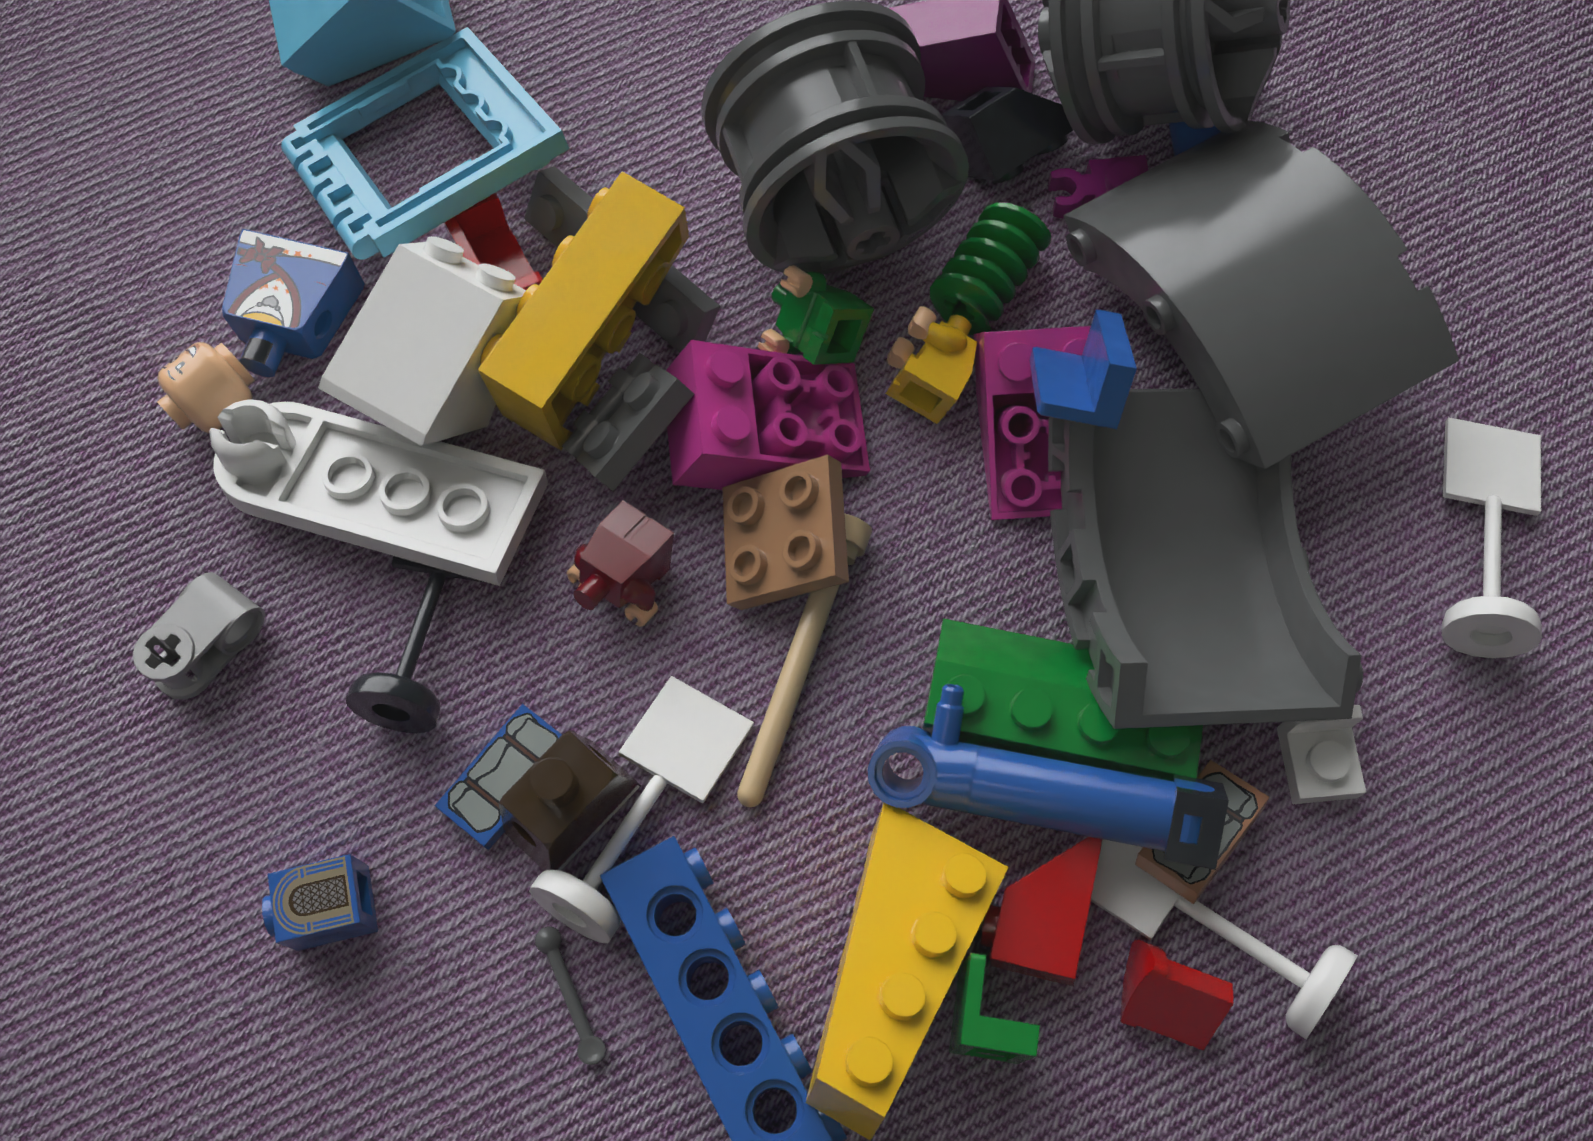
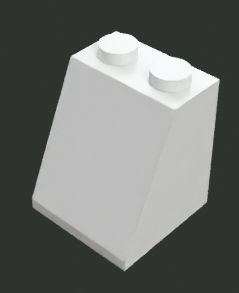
[318,236,526,446]

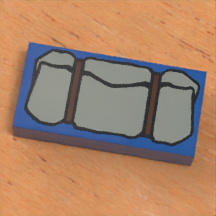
[434,704,562,851]

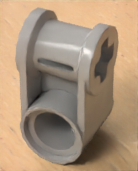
[133,572,266,699]

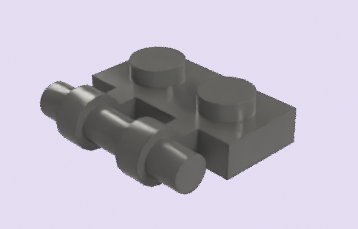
[562,353,694,491]

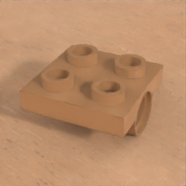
[722,455,849,610]

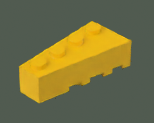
[477,171,689,451]

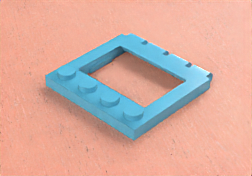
[281,27,570,260]

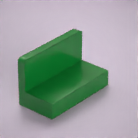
[949,953,1040,1064]

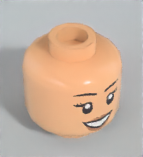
[157,342,255,433]

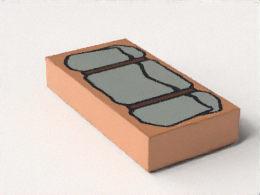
[1135,760,1269,904]

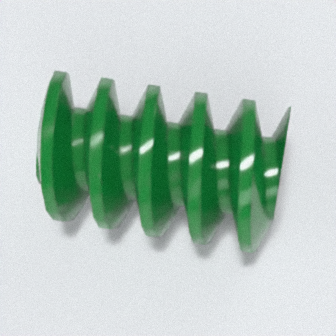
[930,202,1051,336]

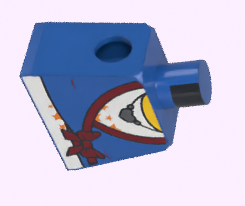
[222,229,365,377]

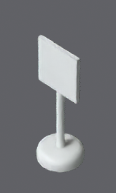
[1441,417,1542,658]
[529,676,754,943]
[1091,839,1358,1039]

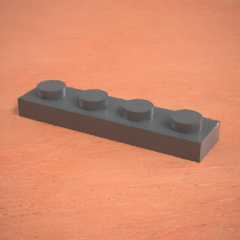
[524,166,720,353]

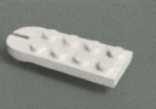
[209,399,548,586]

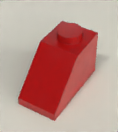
[980,837,1103,987]

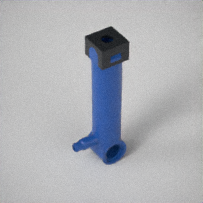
[868,684,1229,870]

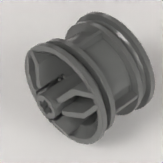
[701,0,969,274]
[1038,0,1290,145]

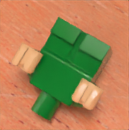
[758,265,874,365]

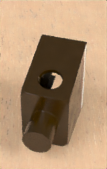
[498,730,641,871]

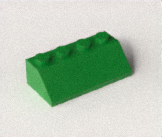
[922,618,1203,781]

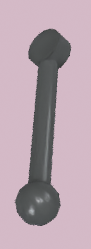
[535,926,607,1065]

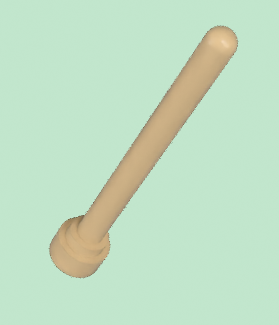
[737,513,872,807]

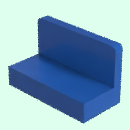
[1029,309,1137,429]

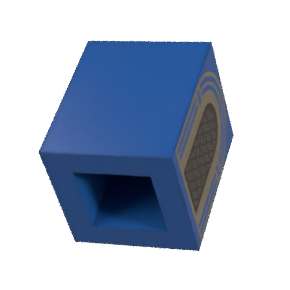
[262,854,378,951]

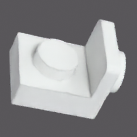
[1277,705,1366,804]

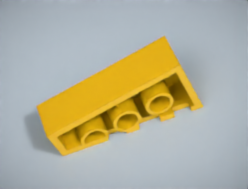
[806,803,1009,1141]

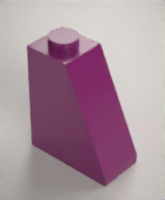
[889,0,1035,101]

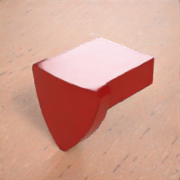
[1120,940,1234,1050]

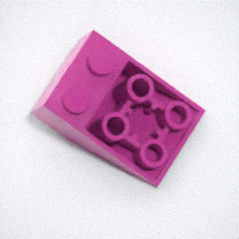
[974,326,1091,520]
[666,340,870,490]

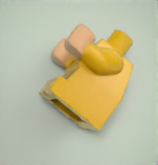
[885,306,977,424]

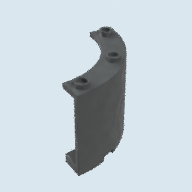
[1063,121,1459,469]
[1048,388,1363,729]

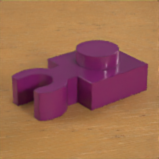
[1047,155,1149,218]

